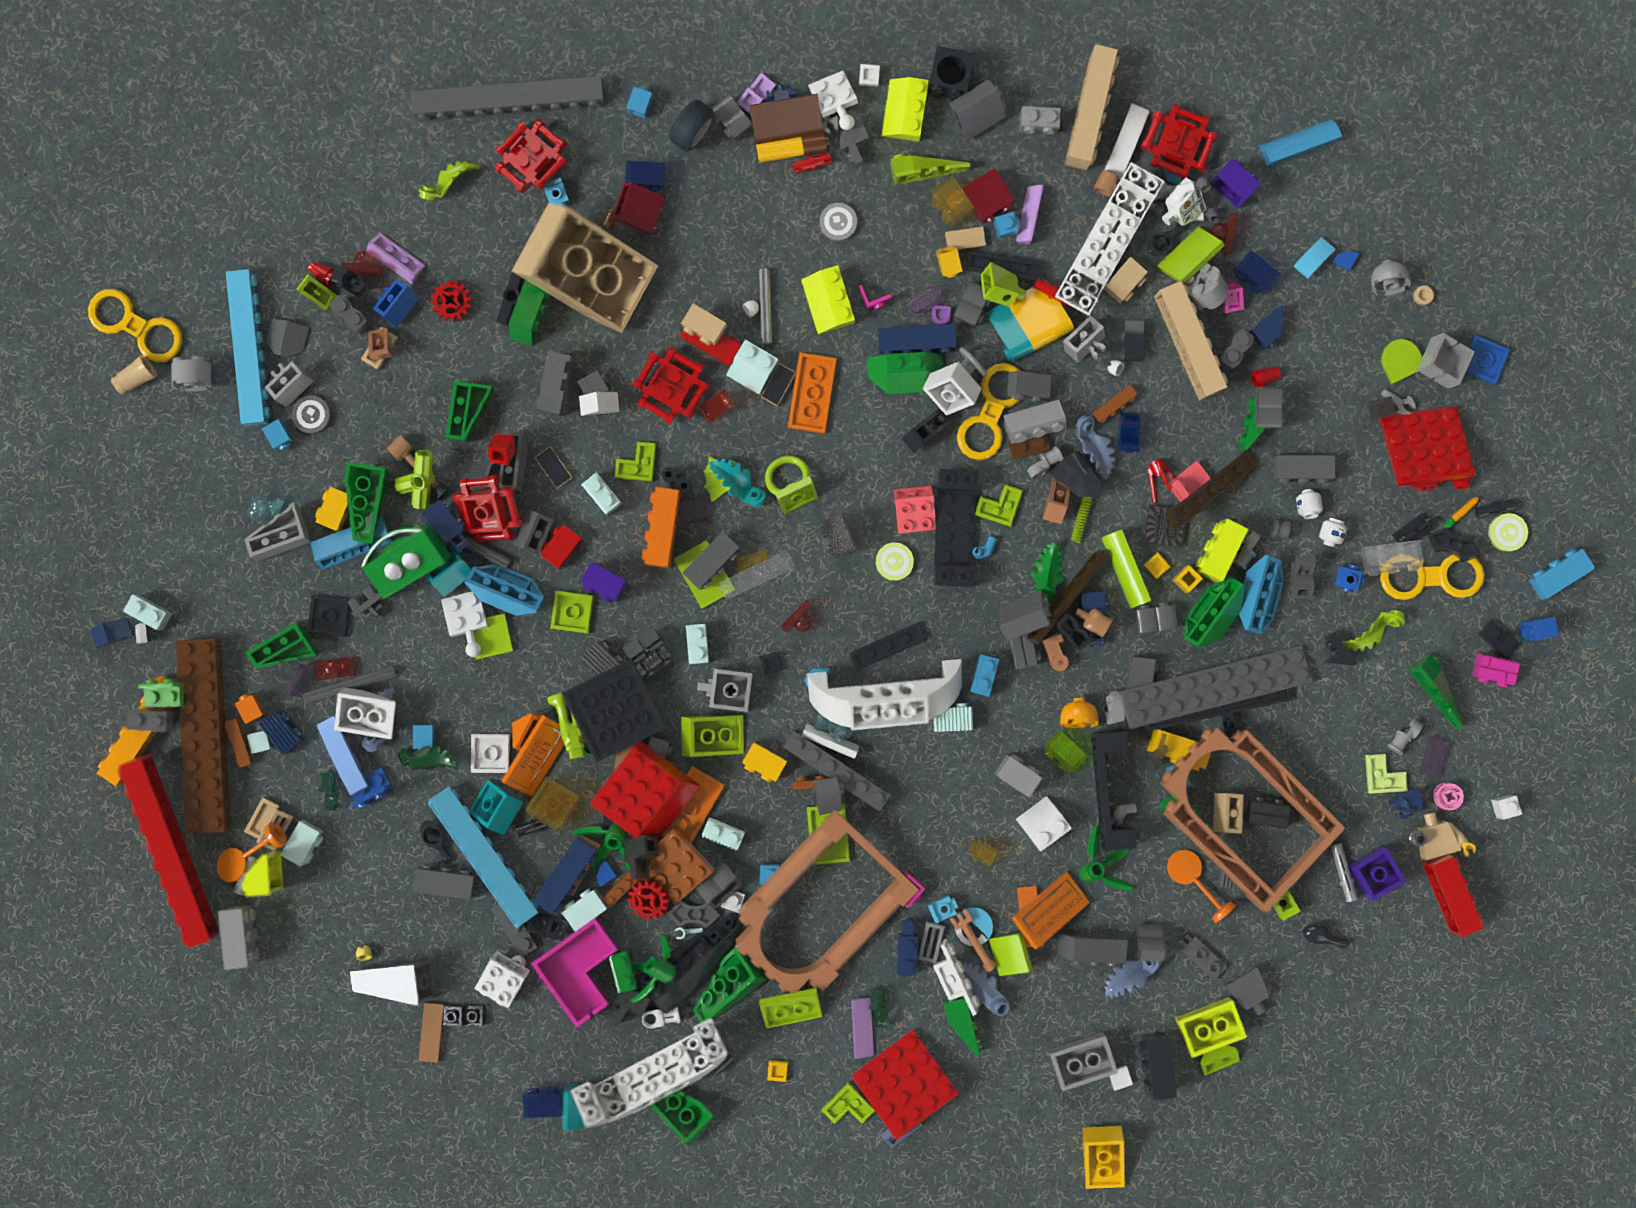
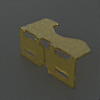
[735,550,769,575]

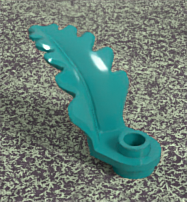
[709,458,766,507]

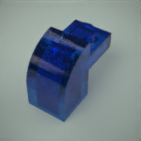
[1117,413,1141,453]

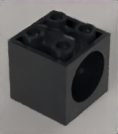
[927,46,975,101]

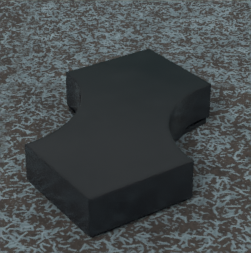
[1428,528,1481,563]

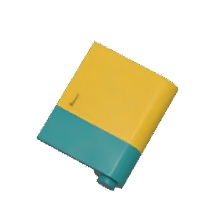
[986,280,1074,362]

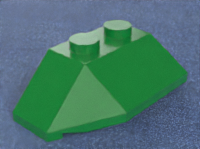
[867,352,944,395]
[1184,577,1245,648]

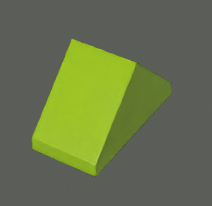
[296,274,337,311]

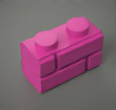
[1472,654,1520,688]

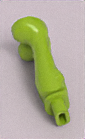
[547,693,586,759]

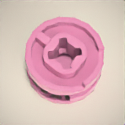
[1433,783,1464,810]

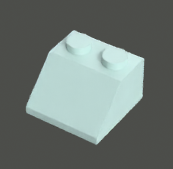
[727,340,779,394]

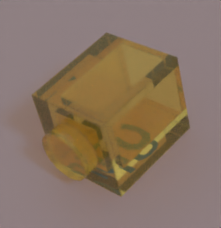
[968,838,999,867]

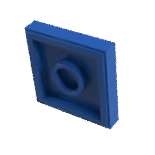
[1465,335,1511,385]

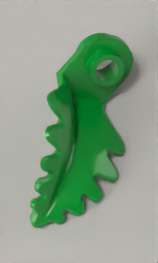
[1031,541,1064,604]

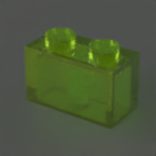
[1043,730,1088,773]

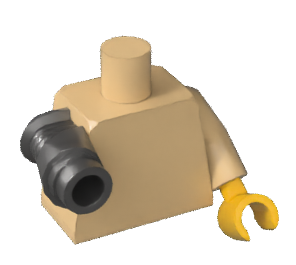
[1409,812,1475,860]

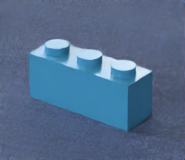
[1529,548,1595,599]

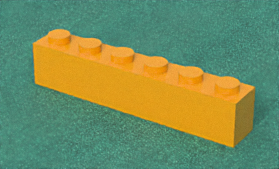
[96,676,176,786]

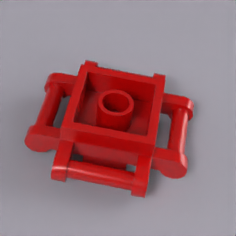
[1141,103,1218,179]
[495,119,568,193]
[632,346,710,425]
[452,475,523,543]

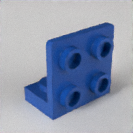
[350,767,393,809]

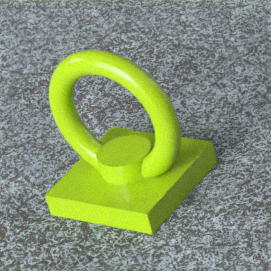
[765,456,819,514]

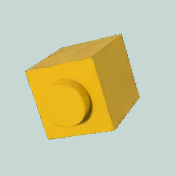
[936,246,962,277]
[1172,565,1203,593]

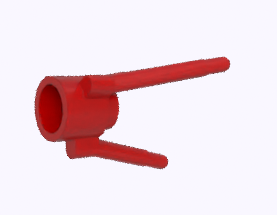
[1147,458,1175,503]

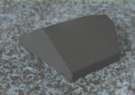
[266,318,309,357]

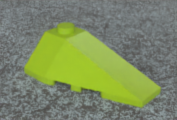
[890,154,970,185]

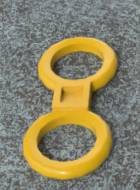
[88,289,183,362]
[957,363,1020,460]
[1380,554,1485,600]

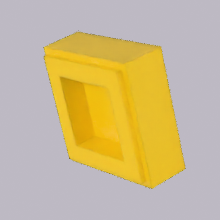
[1143,553,1170,580]
[767,1060,788,1082]

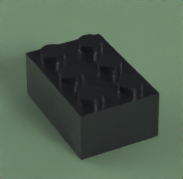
[1139,1033,1177,1101]

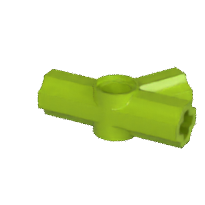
[394,450,435,509]

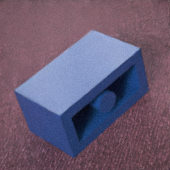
[1519,617,1559,641]

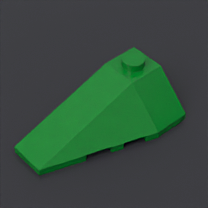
[344,461,390,544]
[693,947,767,1023]
[650,1091,714,1146]

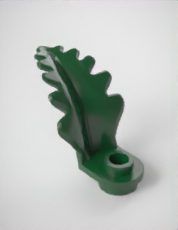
[397,746,459,771]

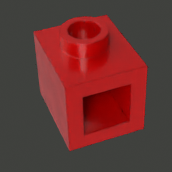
[488,433,516,465]

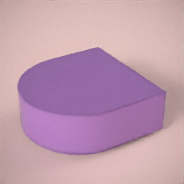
[931,305,952,325]

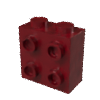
[961,168,1015,224]
[612,182,665,233]

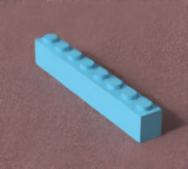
[226,269,271,426]
[428,787,538,929]

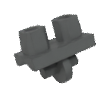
[348,584,383,618]

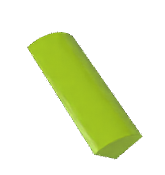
[1101,529,1151,608]

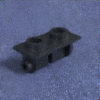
[1392,513,1434,550]
[1222,712,1244,741]

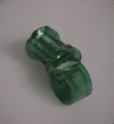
[319,772,338,811]
[869,989,888,1028]

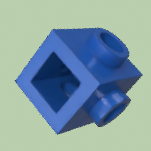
[1335,563,1366,592]

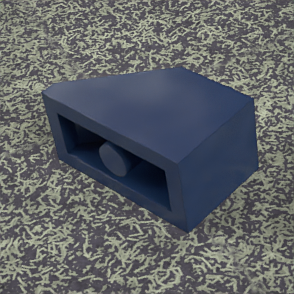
[1248,306,1283,350]

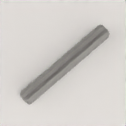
[759,268,772,344]

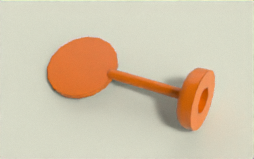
[217,822,287,882]
[1167,850,1236,923]

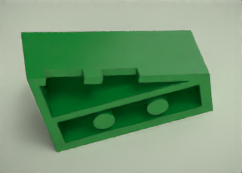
[509,280,551,346]
[445,381,495,443]
[245,620,319,669]

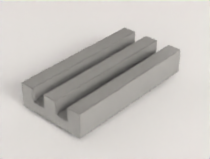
[917,921,945,964]

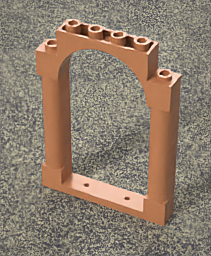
[1160,728,1345,912]
[736,809,919,993]

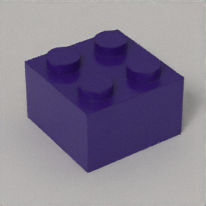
[1210,158,1261,208]
[580,562,628,603]
[1348,846,1406,901]

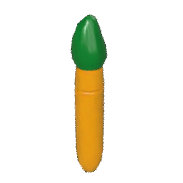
[1443,497,1479,529]

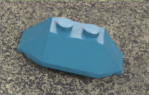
[1239,555,1284,634]
[465,564,544,616]

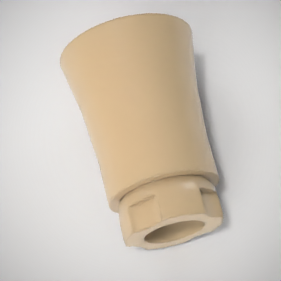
[111,355,157,394]

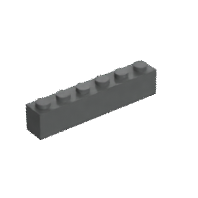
[783,731,890,811]

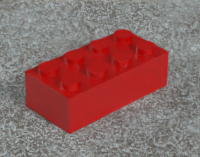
[1421,854,1484,938]

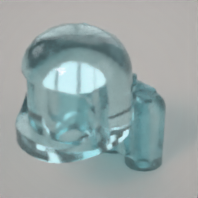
[246,494,286,522]
[814,715,854,742]

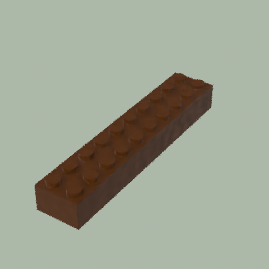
[176,638,230,834]

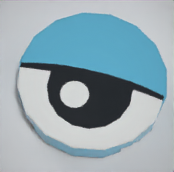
[955,907,993,946]

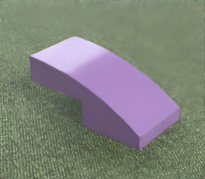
[737,73,777,114]

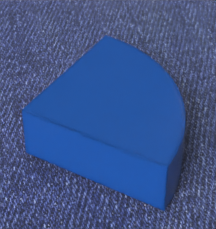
[1332,251,1359,271]
[597,860,617,887]

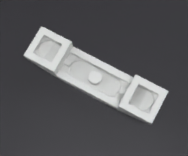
[1105,104,1149,181]

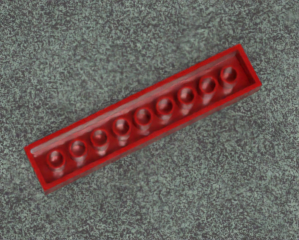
[118,753,219,948]

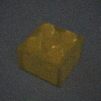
[930,175,974,227]
[525,777,580,833]

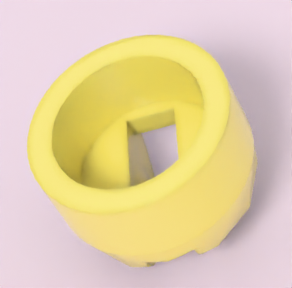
[356,945,372,961]

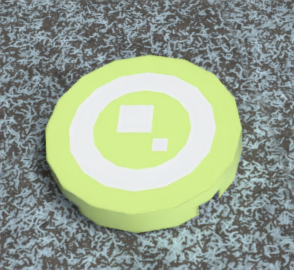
[1488,513,1528,552]
[876,542,914,581]

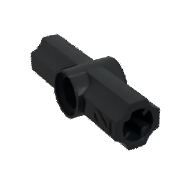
[496,267,525,327]

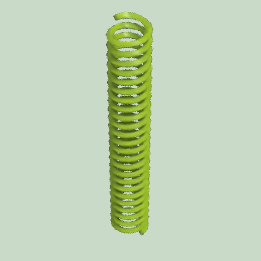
[1070,470,1099,543]

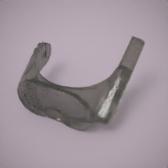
[1145,733,1168,769]

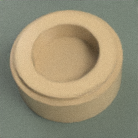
[1413,286,1434,305]

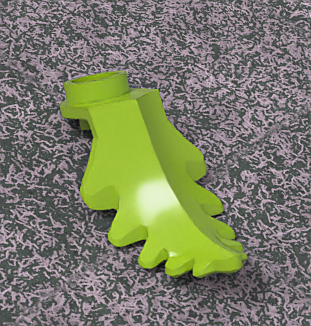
[418,161,480,200]
[1342,610,1405,651]

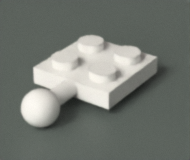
[808,71,858,130]
[441,591,488,657]

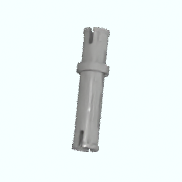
[1330,843,1358,902]

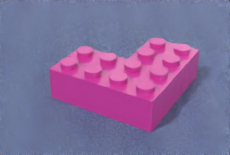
[532,916,619,1027]

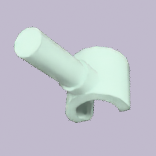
[675,927,703,939]

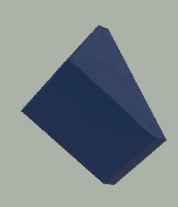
[90,618,133,648]

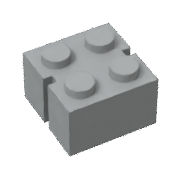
[1417,333,1475,389]
[994,754,1042,797]

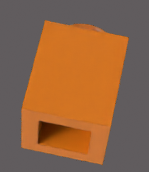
[235,693,267,724]

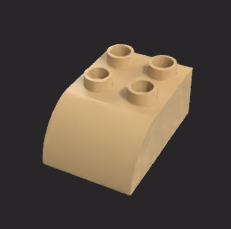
[512,203,658,333]

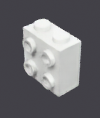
[475,951,530,1008]

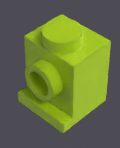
[1273,890,1301,921]

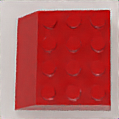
[590,739,701,839]

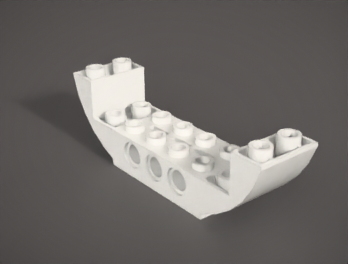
[1055,162,1165,316]
[807,659,962,730]
[572,1018,727,1127]

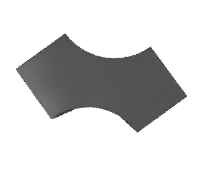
[667,900,721,928]

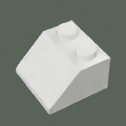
[1016,796,1072,851]

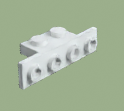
[933,939,980,1015]

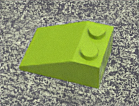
[681,715,744,757]

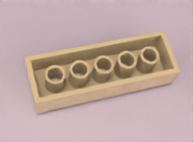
[1065,44,1119,170]
[1154,281,1228,401]

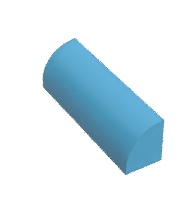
[1259,119,1342,167]
[310,516,393,570]

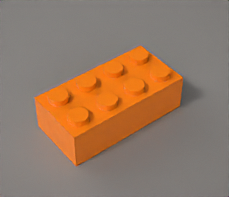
[642,487,681,569]

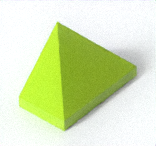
[1200,1045,1240,1076]

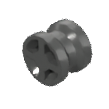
[1270,519,1291,540]

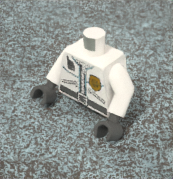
[1162,177,1219,225]

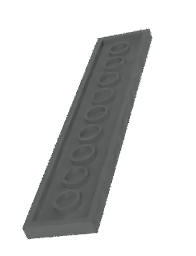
[1119,645,1313,729]

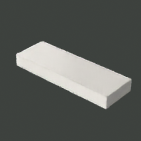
[802,724,859,758]

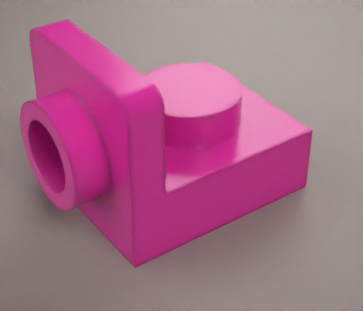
[1223,281,1244,313]

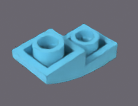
[1293,237,1336,279]

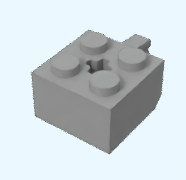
[697,669,753,712]

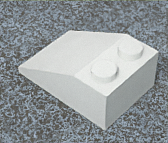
[334,687,396,739]

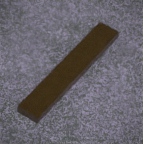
[1165,451,1258,530]
[1026,551,1108,644]

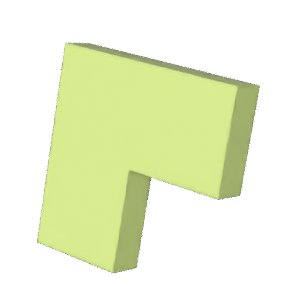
[1365,754,1408,794]

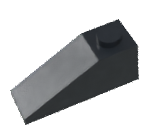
[902,408,961,453]

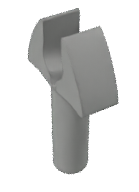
[821,115,838,135]
[1381,389,1416,415]

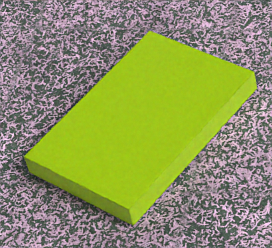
[1157,227,1225,285]
[674,540,735,609]
[807,804,850,865]
[759,988,823,1028]

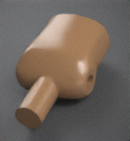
[1075,608,1112,637]

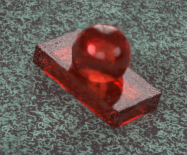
[1210,212,1238,254]
[341,250,384,276]
[699,389,734,423]
[781,600,812,632]
[314,657,356,681]

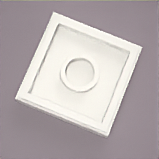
[471,734,511,773]

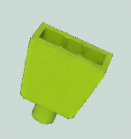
[981,262,1026,306]

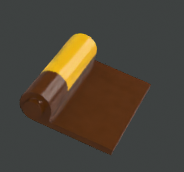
[749,94,830,163]

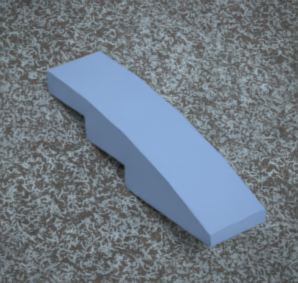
[317,716,368,796]

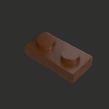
[1008,434,1050,460]

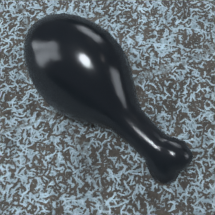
[1147,222,1186,256]
[420,821,453,864]
[1303,925,1349,948]

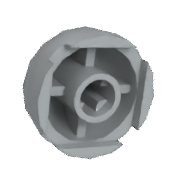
[1371,260,1411,296]

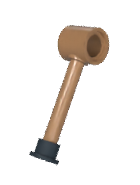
[1094,170,1166,218]
[387,435,449,499]

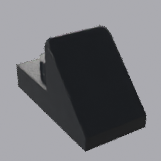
[1478,620,1520,660]
[1324,633,1358,666]

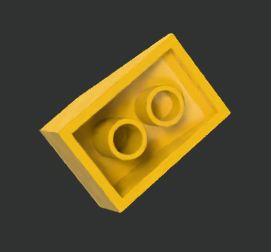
[1083,1126,1125,1189]

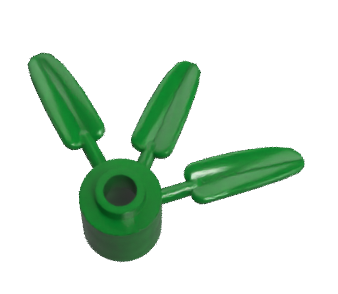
[573,823,630,871]
[1079,826,1133,891]
[631,935,676,1002]

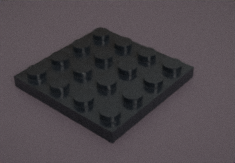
[562,658,666,763]

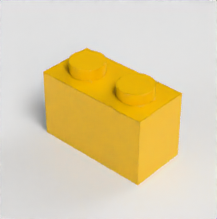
[315,487,349,531]
[742,742,787,783]

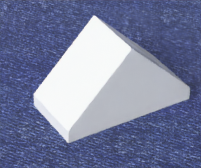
[579,392,620,416]

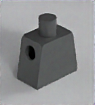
[1223,965,1269,1015]

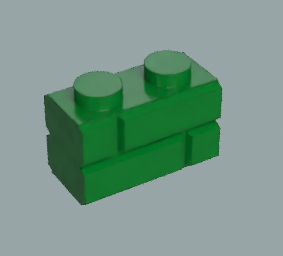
[609,948,639,994]

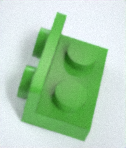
[138,679,184,708]

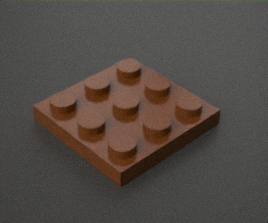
[648,827,715,905]

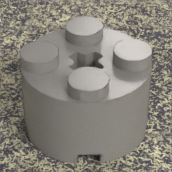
[1184,263,1229,310]
[171,356,212,392]

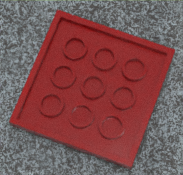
[1380,406,1475,487]
[851,1030,959,1140]

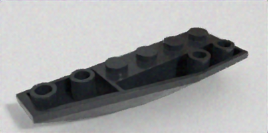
[638,912,743,1014]

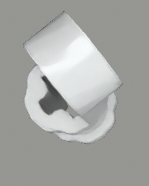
[642,1006,681,1028]

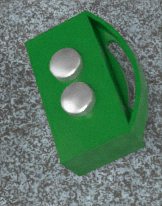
[361,524,451,599]

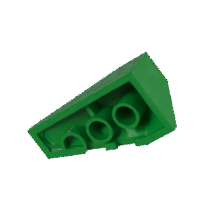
[1408,654,1463,729]

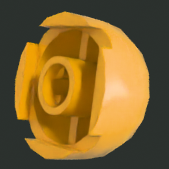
[1060,698,1099,728]

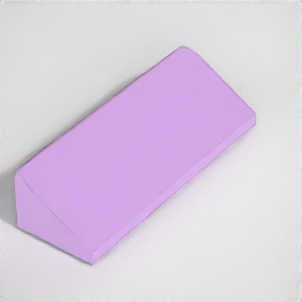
[1016,185,1043,245]
[367,233,426,284]
[851,997,874,1059]

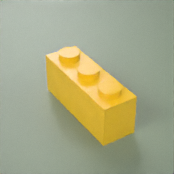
[1147,729,1211,771]

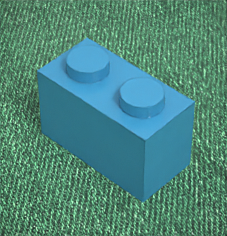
[969,654,999,697]

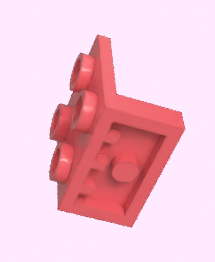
[1169,461,1210,502]
[893,485,936,534]

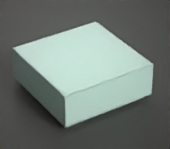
[247,731,272,754]

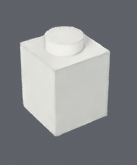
[1491,794,1522,820]

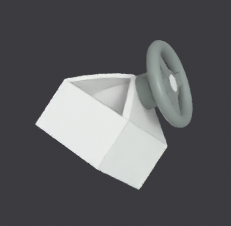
[923,347,987,415]

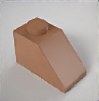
[1043,478,1071,524]

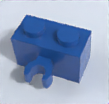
[373,279,420,328]

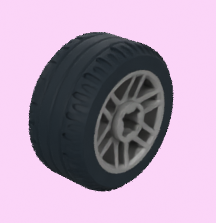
[669,99,715,152]

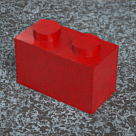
[540,524,583,569]

